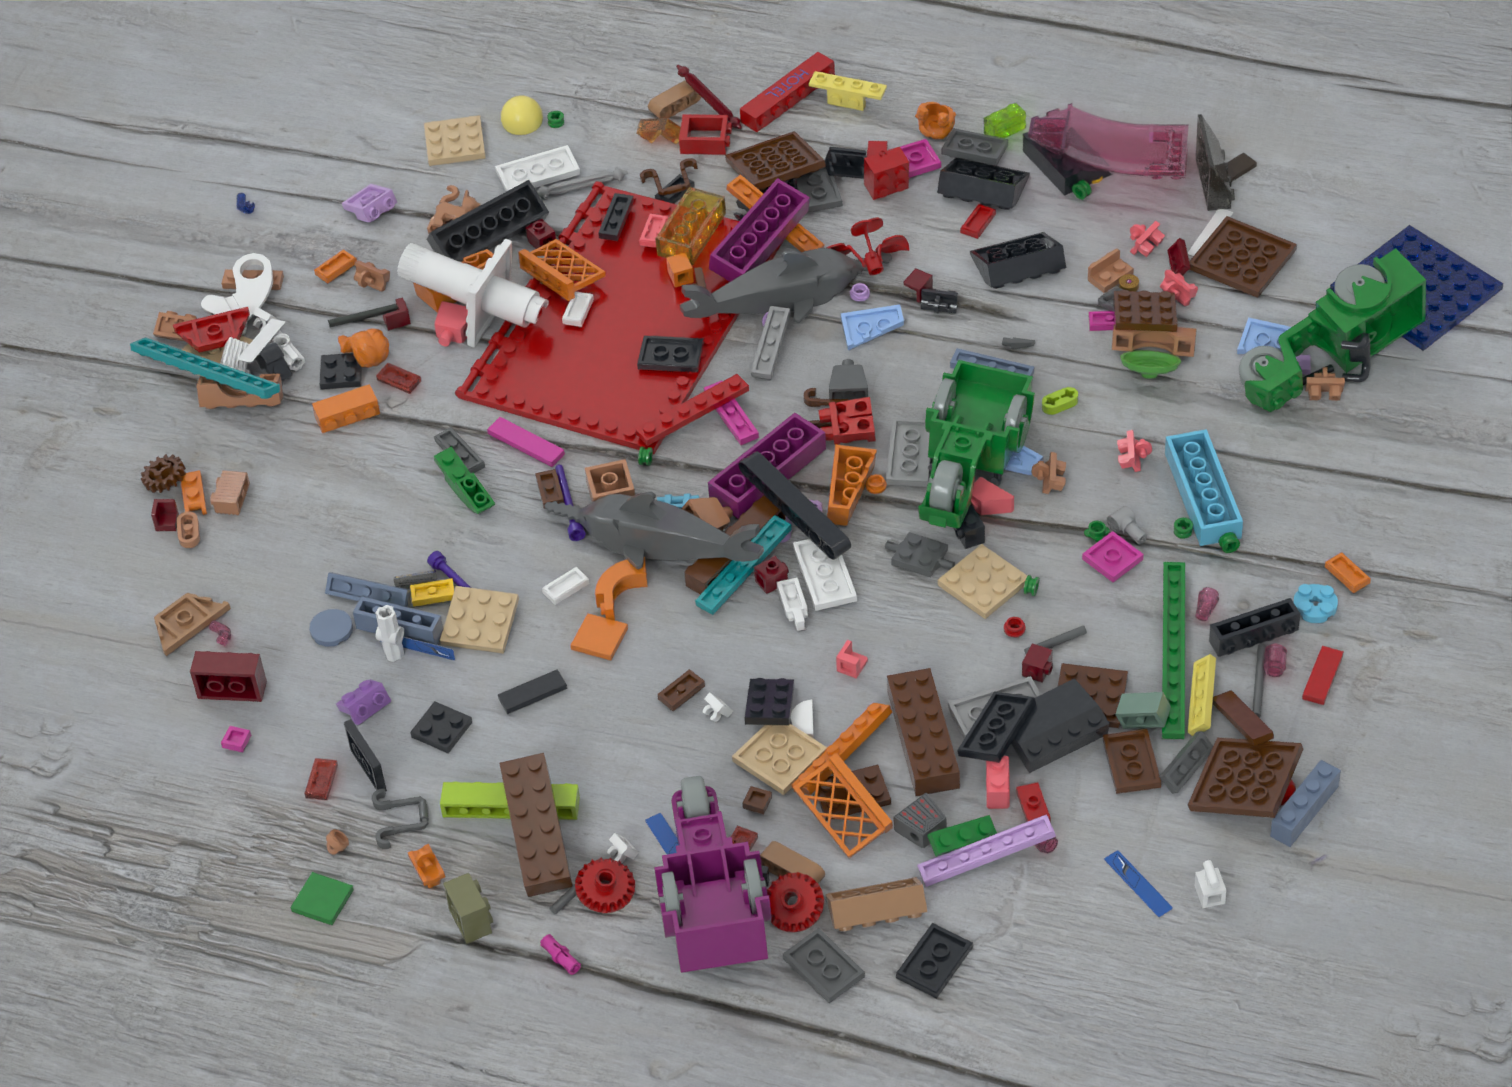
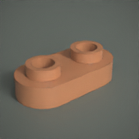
[177,511,200,548]

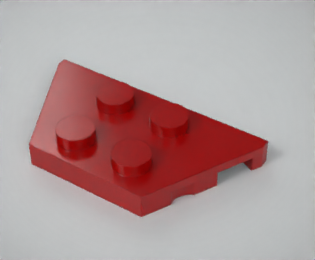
[173,307,250,353]

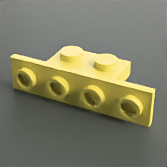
[809,71,887,111]

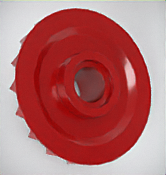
[575,857,635,913]
[767,872,824,932]

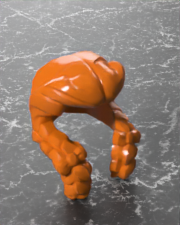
[915,102,956,140]
[338,328,389,368]

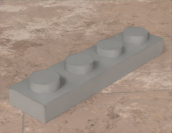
[751,306,791,379]

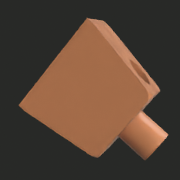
[681,497,732,531]

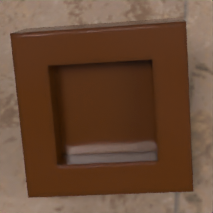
[742,786,772,815]

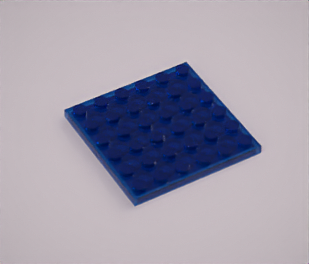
[1330,225,1504,351]

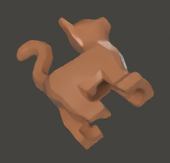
[427,185,481,234]

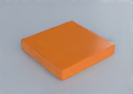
[571,613,628,660]

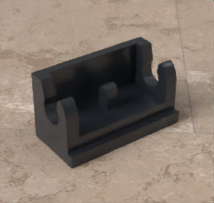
[825,147,867,179]

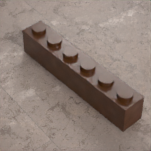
[684,495,786,595]

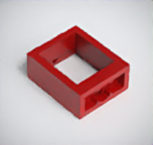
[679,114,732,155]

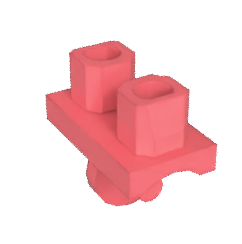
[1130,221,1165,257]
[1160,269,1198,306]
[1117,430,1152,472]

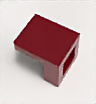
[903,268,933,303]
[383,297,411,331]
[151,499,179,531]

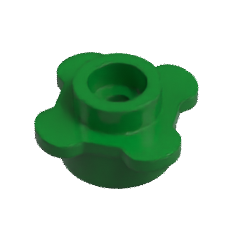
[1084,521,1110,542]

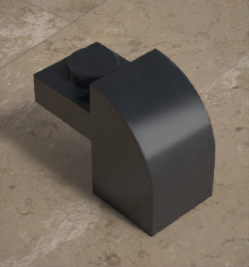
[255,341,292,381]

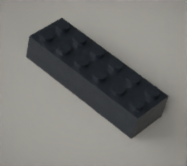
[426,180,549,262]

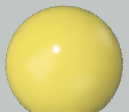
[501,95,543,135]

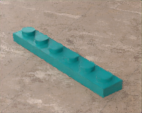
[695,515,792,615]

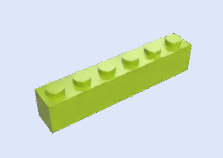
[440,781,580,820]

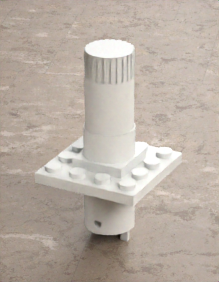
[397,239,549,348]

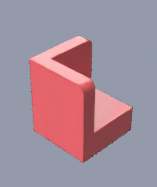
[836,640,868,679]

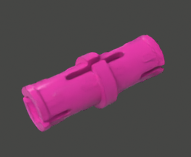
[540,934,581,975]

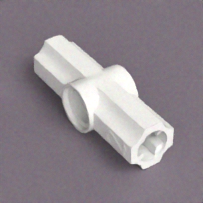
[262,324,305,371]
[375,605,404,662]

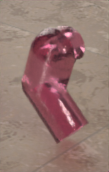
[209,620,231,646]

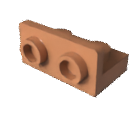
[1088,248,1134,293]
[153,311,197,342]

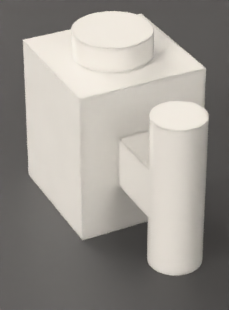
[1194,860,1226,908]

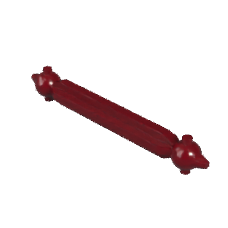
[676,65,742,130]

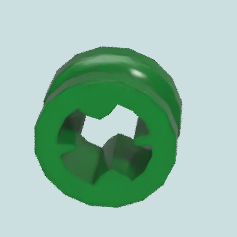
[547,111,564,128]
[1072,180,1092,200]
[638,446,653,466]
[1174,517,1193,539]
[1218,532,1240,553]
[1024,575,1040,596]

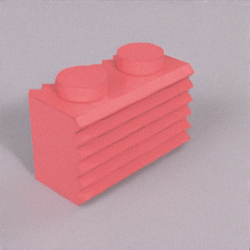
[986,756,1010,809]

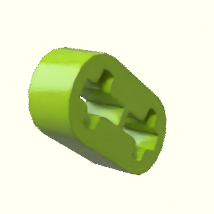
[1042,387,1078,415]

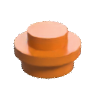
[865,474,887,494]

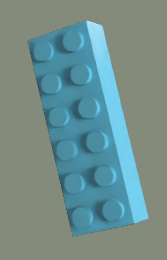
[1165,429,1243,546]

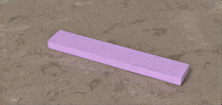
[917,814,1056,887]

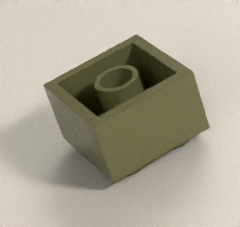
[443,872,493,944]

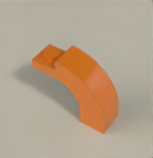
[595,557,648,620]

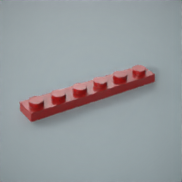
[635,374,749,446]

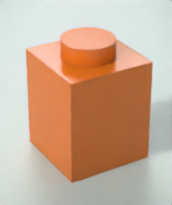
[666,253,694,287]

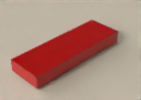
[1302,646,1344,705]

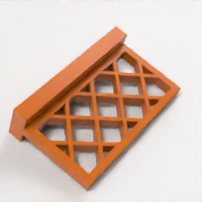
[518,239,606,301]
[793,753,893,858]

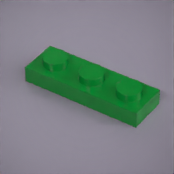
[927,815,997,857]

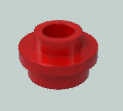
[1004,617,1026,637]

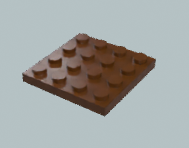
[725,131,826,191]
[1189,216,1297,298]
[1188,737,1304,818]

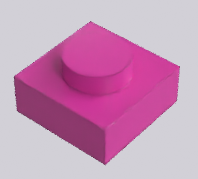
[221,726,252,753]

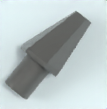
[1002,337,1035,350]

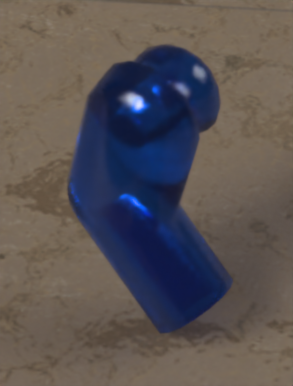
[236,193,255,214]

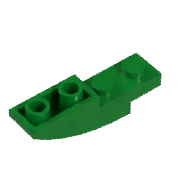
[434,446,495,514]

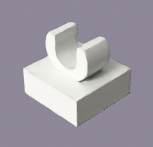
[252,307,279,330]
[703,692,733,722]
[607,833,639,863]

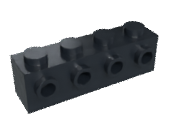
[953,504,985,549]
[1209,598,1300,657]

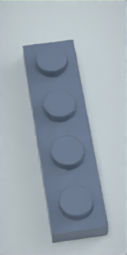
[950,348,1034,376]
[325,572,410,607]

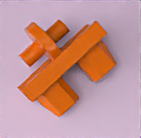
[407,843,445,888]

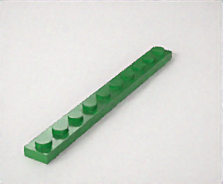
[1162,562,1185,740]

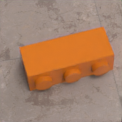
[312,384,380,433]

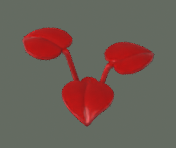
[827,217,909,275]

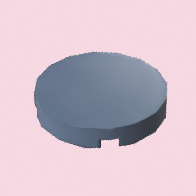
[309,609,353,647]

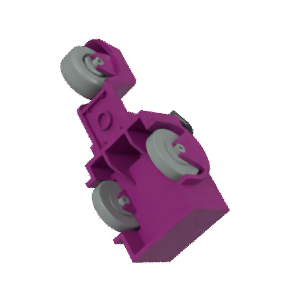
[654,776,771,973]

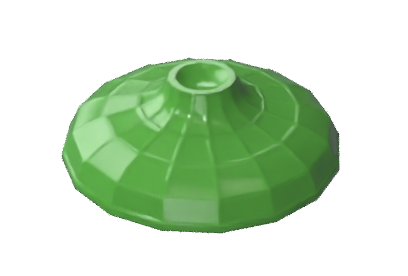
[1120,350,1181,379]

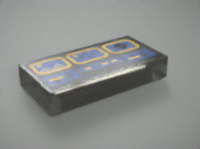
[394,570,437,587]

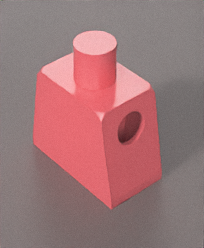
[434,301,468,346]

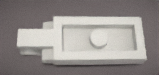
[776,578,808,631]

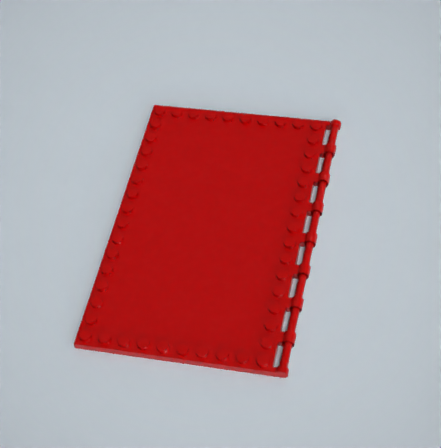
[455,181,785,455]

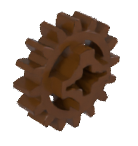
[140,454,186,493]

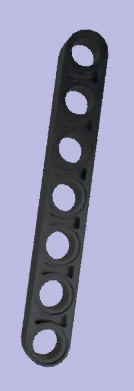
[738,451,851,560]

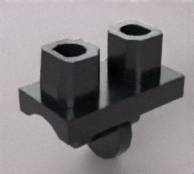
[921,288,958,314]

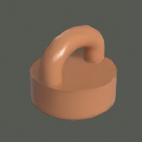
[326,829,349,855]

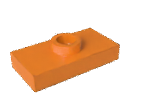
[314,249,357,284]
[1325,552,1371,593]

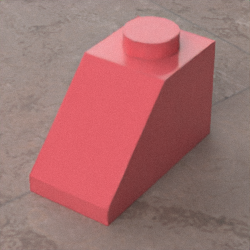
[971,477,1014,515]

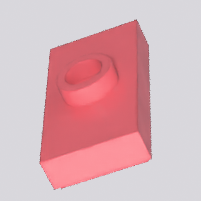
[639,214,669,248]

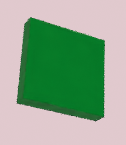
[290,872,354,925]

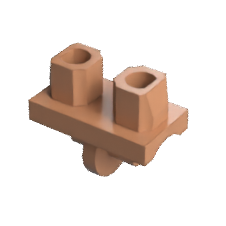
[354,260,390,292]
[1305,367,1345,401]
[1031,452,1066,494]

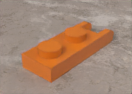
[181,470,207,515]

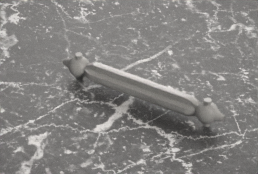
[537,167,628,199]

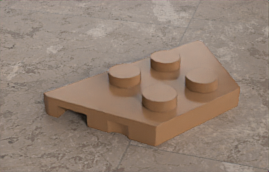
[154,593,231,656]

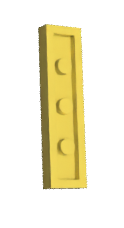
[1188,654,1216,736]

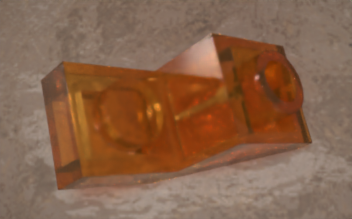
[636,118,681,144]

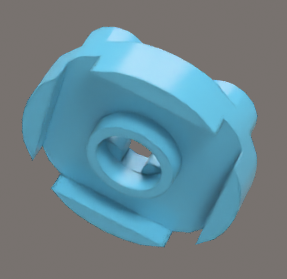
[1293,584,1338,623]

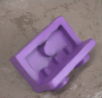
[336,679,391,725]

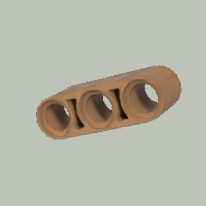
[648,80,701,121]
[760,841,825,884]

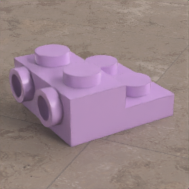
[342,184,397,222]

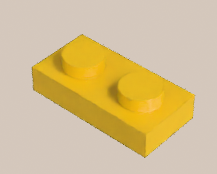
[410,578,454,607]

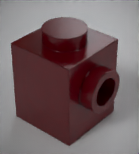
[526,219,556,249]
[754,556,789,594]
[1022,643,1053,683]

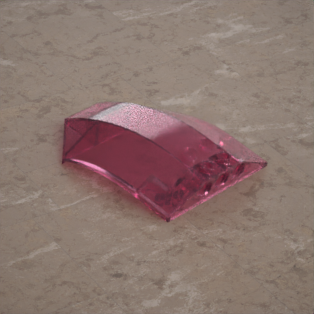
[1028,103,1189,180]

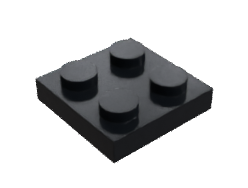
[319,353,362,390]
[410,701,472,754]

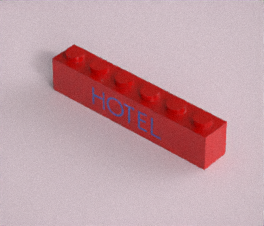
[740,52,835,132]

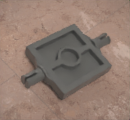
[885,532,955,578]

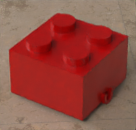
[864,146,910,200]

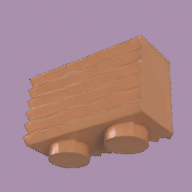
[210,470,250,516]

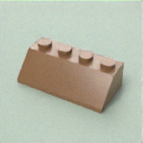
[825,877,927,931]

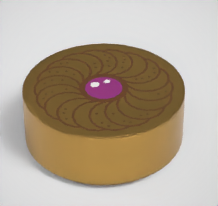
[1119,274,1139,292]

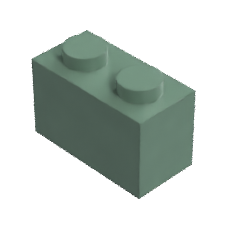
[1116,692,1171,729]

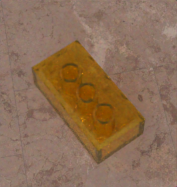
[655,187,726,265]

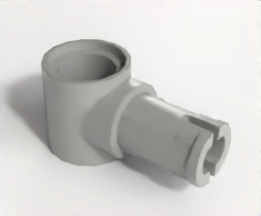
[1107,506,1147,545]

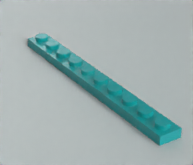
[130,337,280,399]

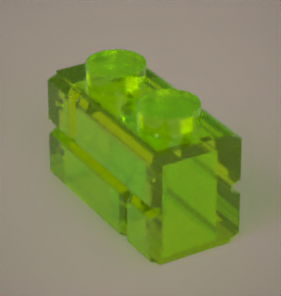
[984,103,1026,138]

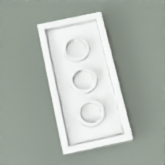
[495,145,580,191]
[793,539,857,611]

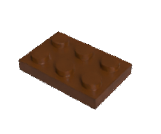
[1103,729,1161,794]
[815,764,891,821]

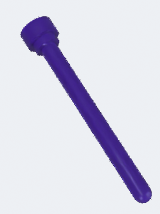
[555,464,586,541]
[427,551,471,588]

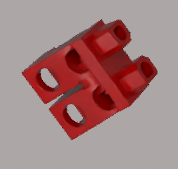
[818,397,876,445]

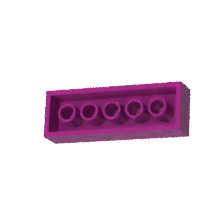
[709,178,810,282]
[708,412,826,519]

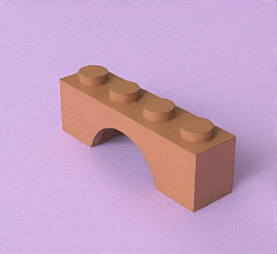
[1112,324,1197,357]
[197,374,283,409]

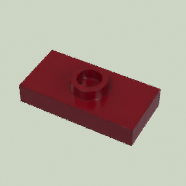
[1167,238,1190,276]

